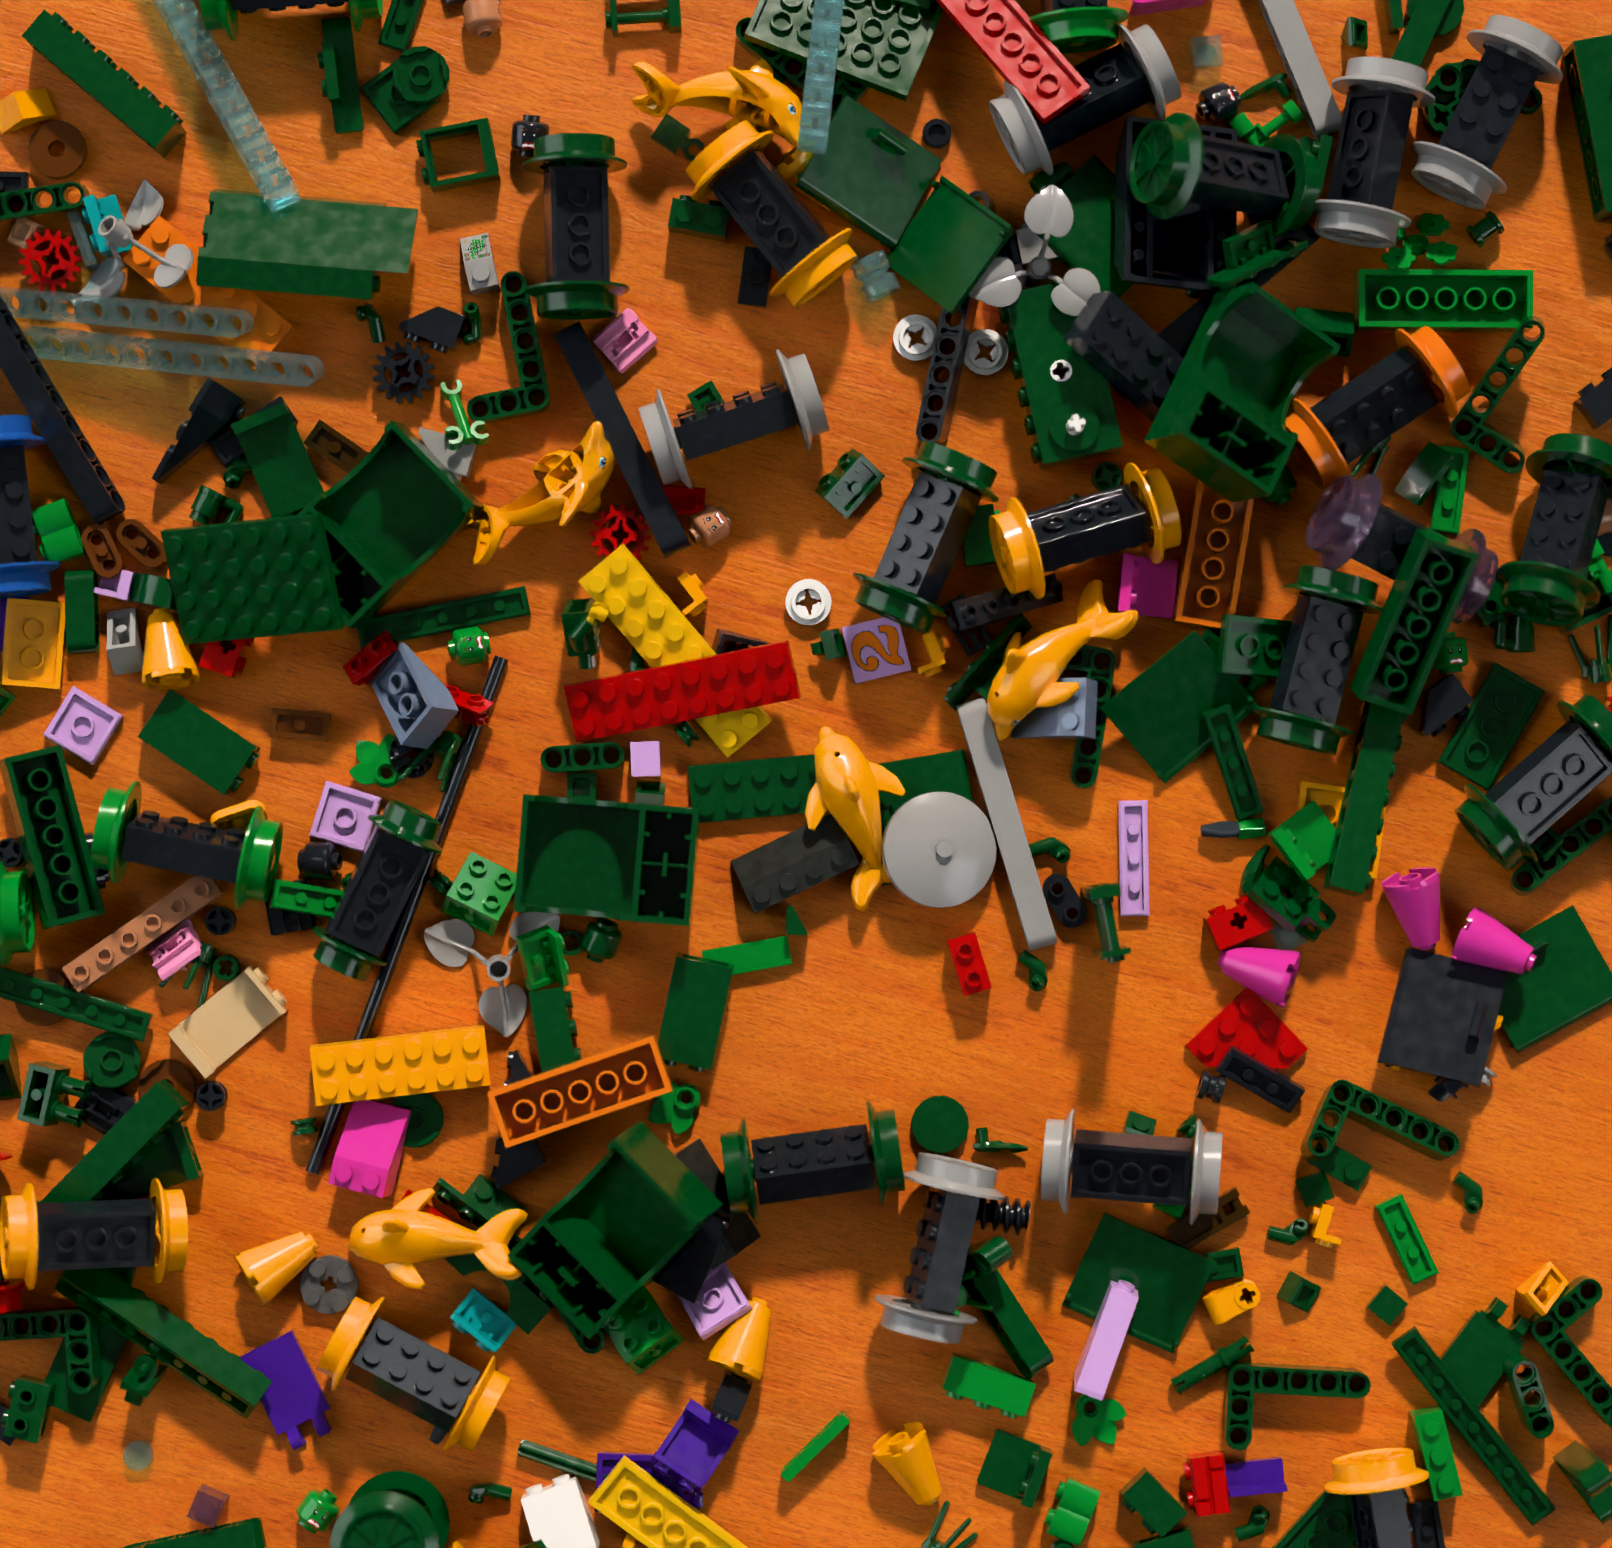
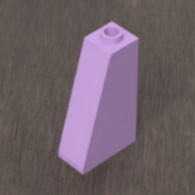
[1074,1280,1139,1401]

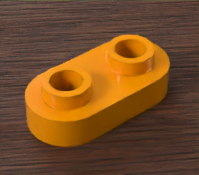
[210,800,267,832]

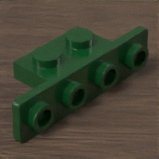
[318,17,364,134]
[1207,220,1308,290]
[943,614,1032,711]
[433,1174,526,1252]

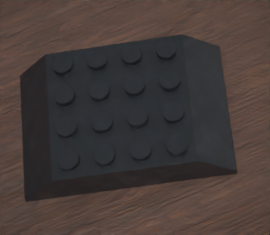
[1114,115,1237,293]

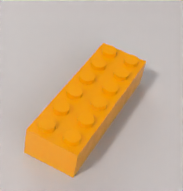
[310,1025,491,1106]

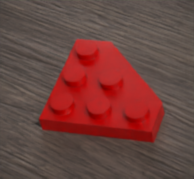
[1185,987,1308,1069]

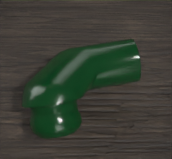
[1029,837,1071,863]
[1017,949,1048,992]
[1452,1171,1483,1214]

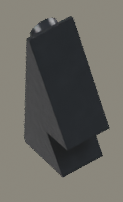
[950,573,1064,633]
[491,1049,547,1189]

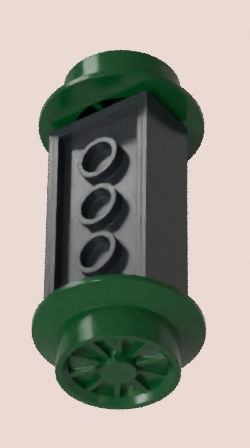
[313,799,443,981]

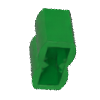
[31,498,87,564]
[1043,1476,1101,1546]

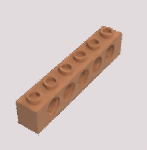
[61,876,226,992]

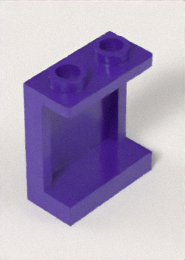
[651,1399,739,1495]

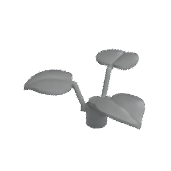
[79,180,194,302]
[969,185,1101,317]
[424,912,560,1037]

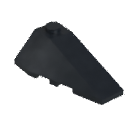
[151,377,246,484]

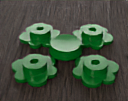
[1381,213,1458,270]

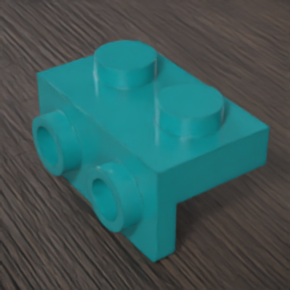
[81,194,133,258]
[450,1287,517,1353]

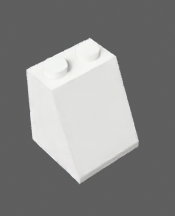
[521,1473,600,1548]

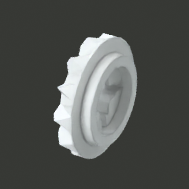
[893,315,937,361]
[964,329,1008,376]
[786,579,832,625]

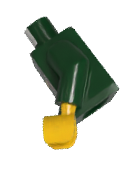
[561,598,609,669]

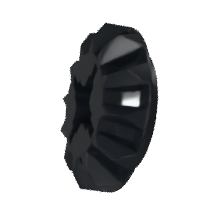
[389,738,435,778]

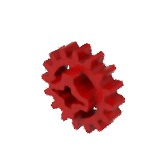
[18,229,82,292]
[589,504,652,561]

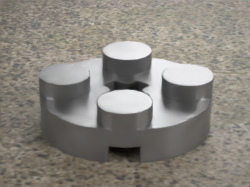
[300,1255,359,1314]

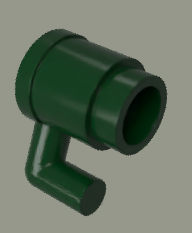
[189,485,244,525]
[1494,616,1535,653]

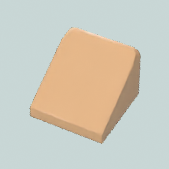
[7,218,47,251]

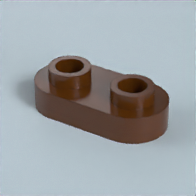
[116,519,167,568]
[81,524,124,580]

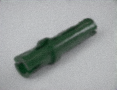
[1170,1335,1254,1395]

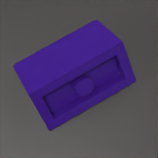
[1225,1457,1288,1497]

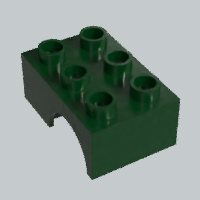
[1144,282,1341,503]
[297,421,484,628]
[514,794,701,926]
[507,1121,723,1339]

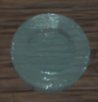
[123,1440,154,1471]

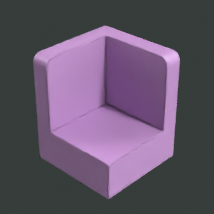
[93,567,136,602]
[630,741,661,777]

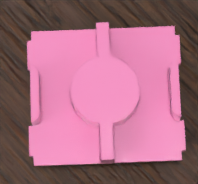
[592,308,659,374]
[148,918,202,981]

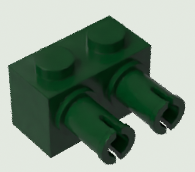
[17,1061,92,1128]

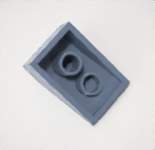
[370,642,459,749]
[1011,678,1097,739]

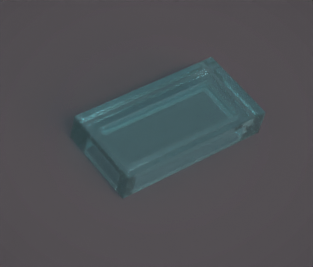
[66,210,99,272]

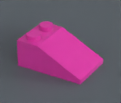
[328,1100,411,1198]

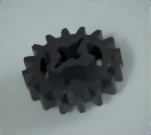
[373,341,436,405]

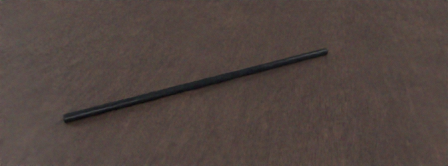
[305,655,508,1175]

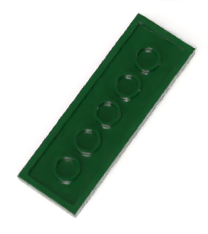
[688,754,829,823]

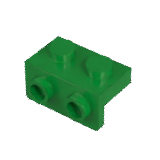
[516,925,570,991]

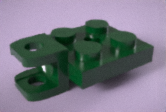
[1246,855,1337,942]

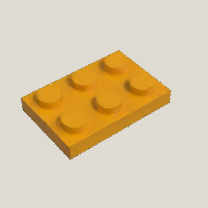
[0,598,65,689]

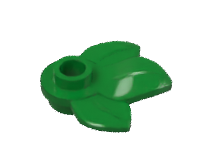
[349,734,400,788]
[648,1080,700,1134]
[1072,1394,1126,1446]

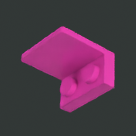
[1115,553,1178,618]

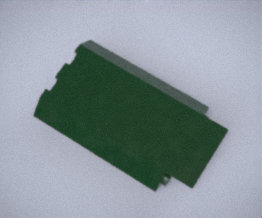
[197,189,418,300]

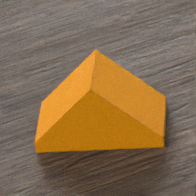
[0,88,57,135]
[1516,1261,1569,1316]

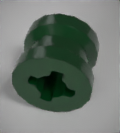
[1091,462,1122,492]

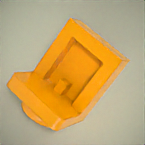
[677,571,708,618]
[916,631,947,678]
[1309,1202,1342,1248]

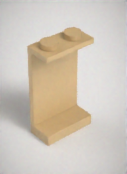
[168,965,288,1079]

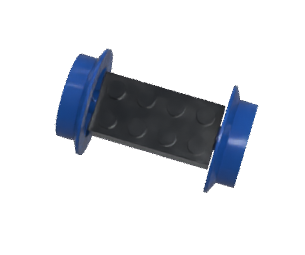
[0,415,61,599]

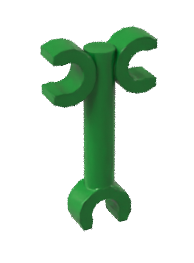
[440,379,489,451]

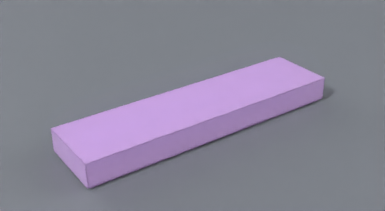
[1118,800,1150,916]

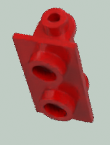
[661,484,706,515]
[342,630,399,686]
[445,685,495,727]

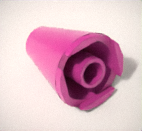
[1382,867,1440,950]
[1452,906,1537,975]
[1218,946,1301,1008]

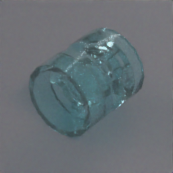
[850,250,900,303]

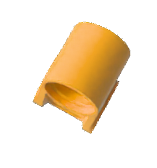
[1202,1279,1260,1325]

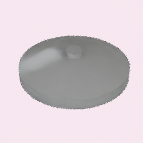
[882,792,996,908]

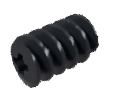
[974,1196,1031,1236]

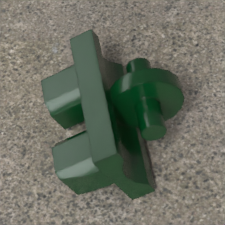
[120,1354,167,1406]

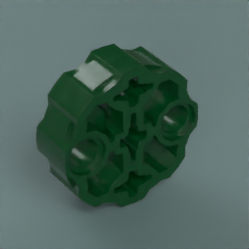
[1420,59,1480,139]

